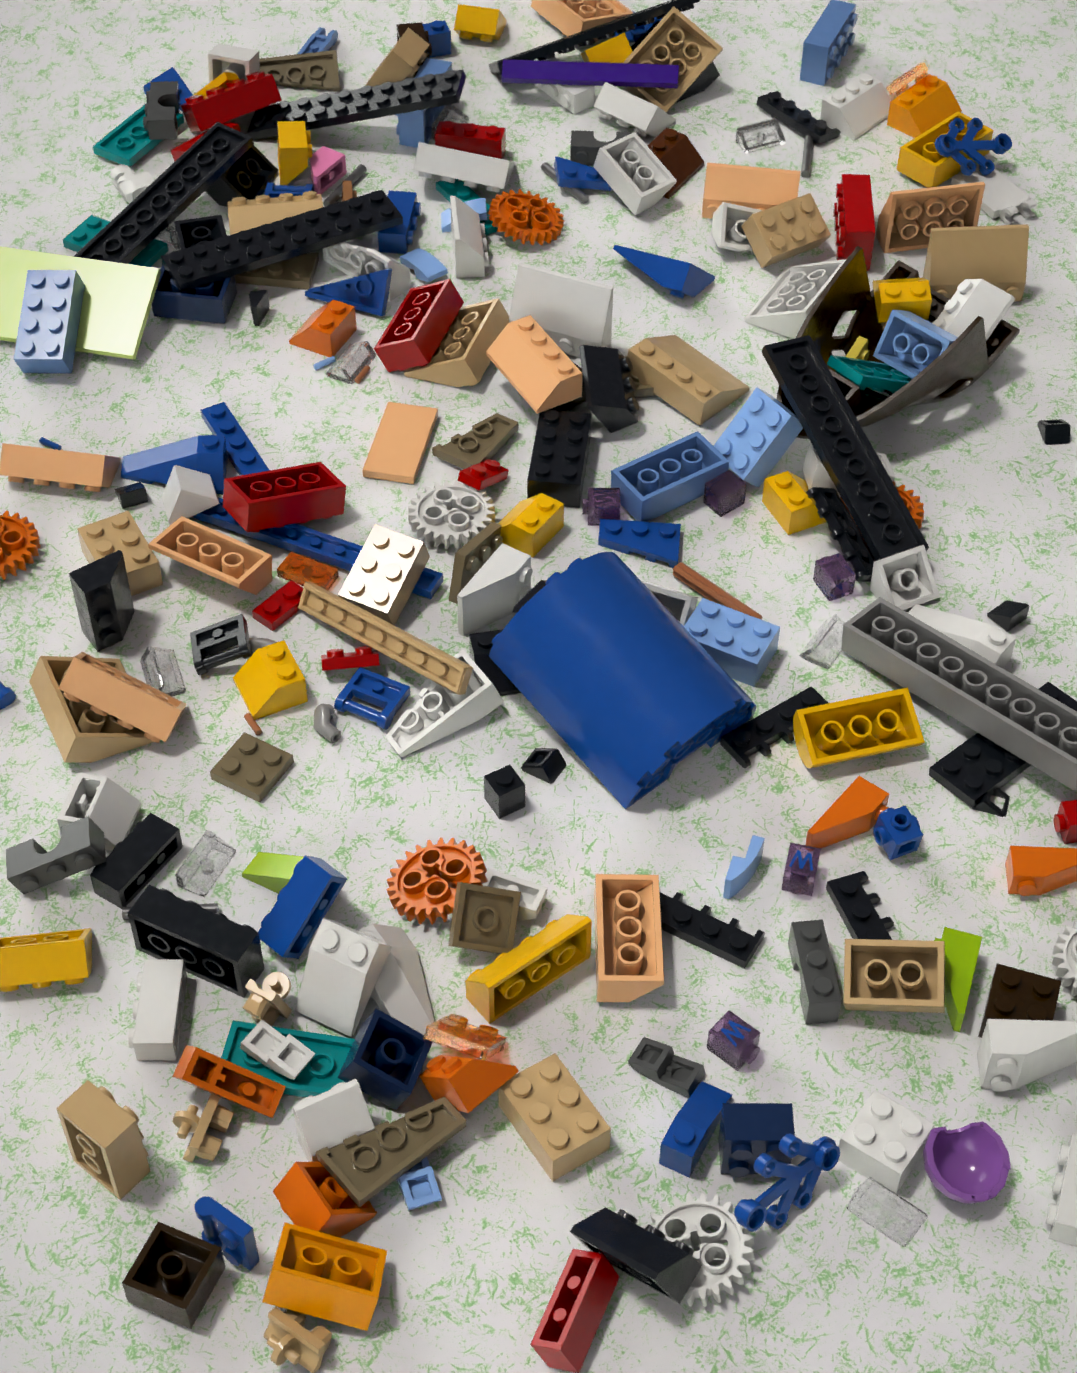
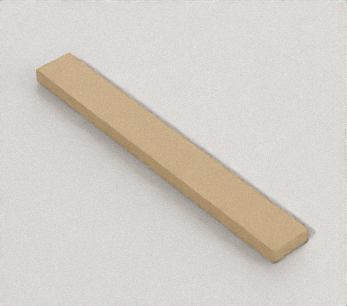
[298,582,473,695]

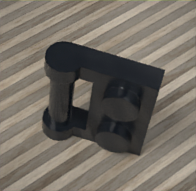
[190,614,253,676]

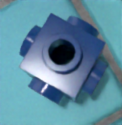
[873,805,923,860]

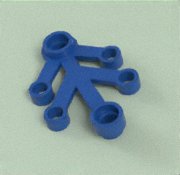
[935,118,1012,176]
[734,1133,840,1232]

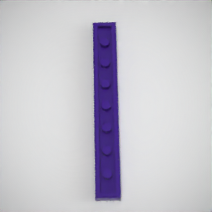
[502,60,679,88]

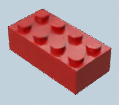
[180,71,282,132]
[833,174,875,271]
[374,279,464,372]
[223,462,346,533]

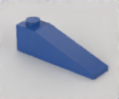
[613,245,715,299]
[121,435,228,494]

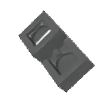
[628,1037,705,1098]

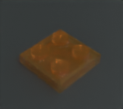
[886,59,930,95]
[423,1014,507,1060]

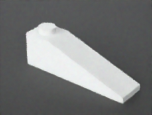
[712,202,763,252]
[323,242,411,301]
[908,604,1016,668]
[385,649,504,758]
[358,923,438,1040]

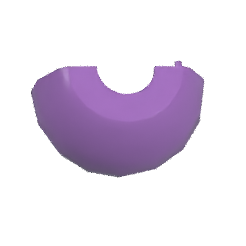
[923,1122,1011,1204]

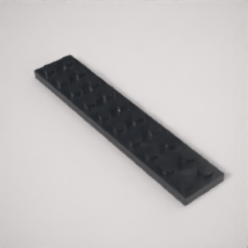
[489,0,700,75]
[247,70,466,140]
[73,122,254,264]
[161,190,403,292]
[762,335,929,561]

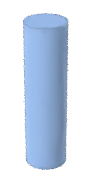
[313,356,336,370]

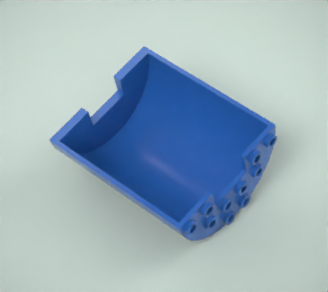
[489,552,756,810]

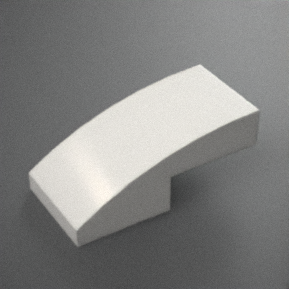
[240,1020,315,1080]

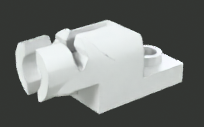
[111,165,155,204]

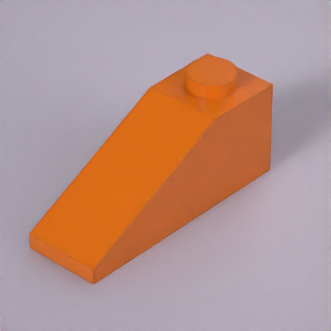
[805,776,889,853]
[1005,846,1077,896]
[172,1045,286,1118]

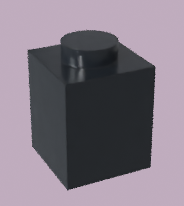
[484,764,525,819]

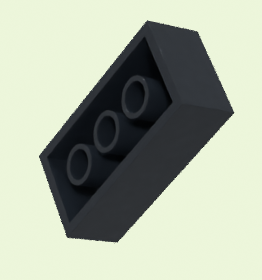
[527,410,592,508]
[128,885,265,998]

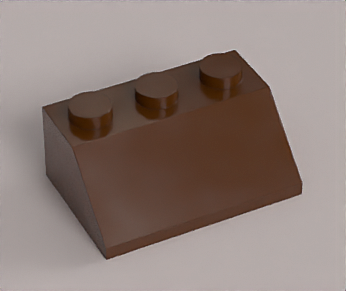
[647,128,704,199]

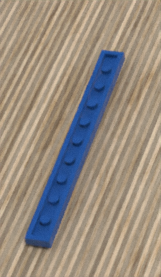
[192,497,443,599]

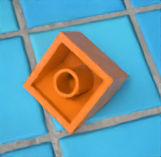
[289,299,357,357]
[419,1055,519,1113]
[273,1162,377,1238]

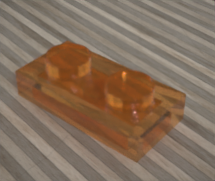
[277,552,339,590]

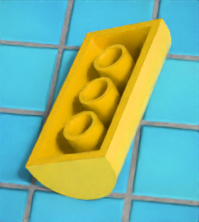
[793,687,925,768]

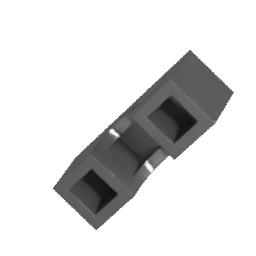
[143,81,180,140]
[570,130,639,166]
[6,816,106,894]
[788,920,842,1025]

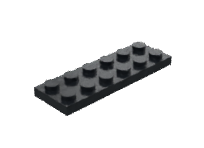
[929,682,1077,808]

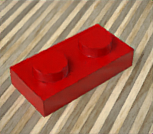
[457,459,509,491]
[252,580,303,631]
[321,646,380,671]

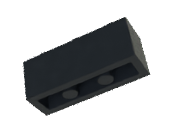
[90,813,183,909]

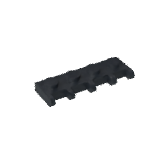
[756,91,840,144]
[806,487,876,582]
[720,686,828,768]
[826,871,894,940]
[659,892,765,969]

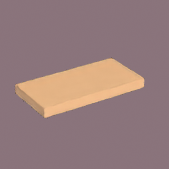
[362,402,438,484]

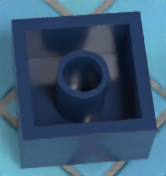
[338,1008,434,1110]
[718,1103,795,1177]

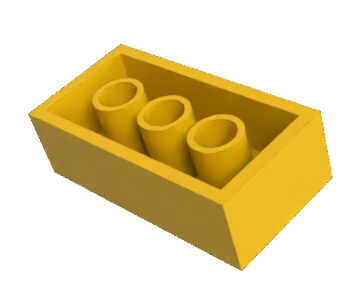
[897,111,993,188]

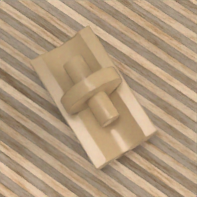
[243,972,292,1026]
[173,1093,234,1163]
[264,1307,332,1373]

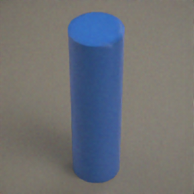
[39,437,62,450]

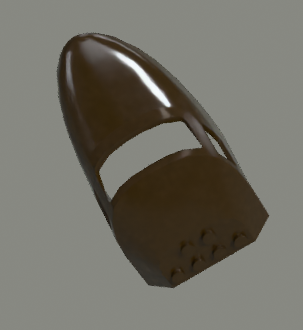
[777,246,1020,439]

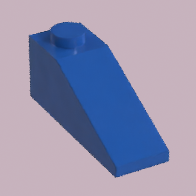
[659,1081,732,1178]

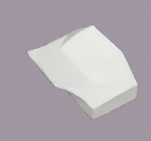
[482,869,547,921]

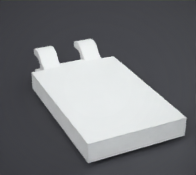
[951,167,1037,225]

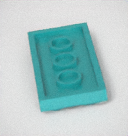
[93,103,184,167]
[63,215,168,267]
[827,355,912,393]
[221,1020,355,1098]

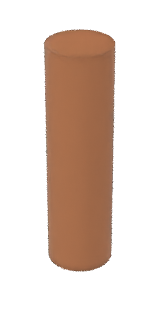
[354,365,370,384]
[244,713,262,735]

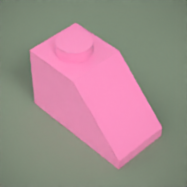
[309,146,346,194]

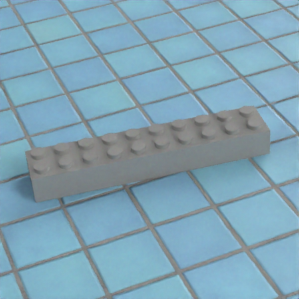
[841,597,1077,791]

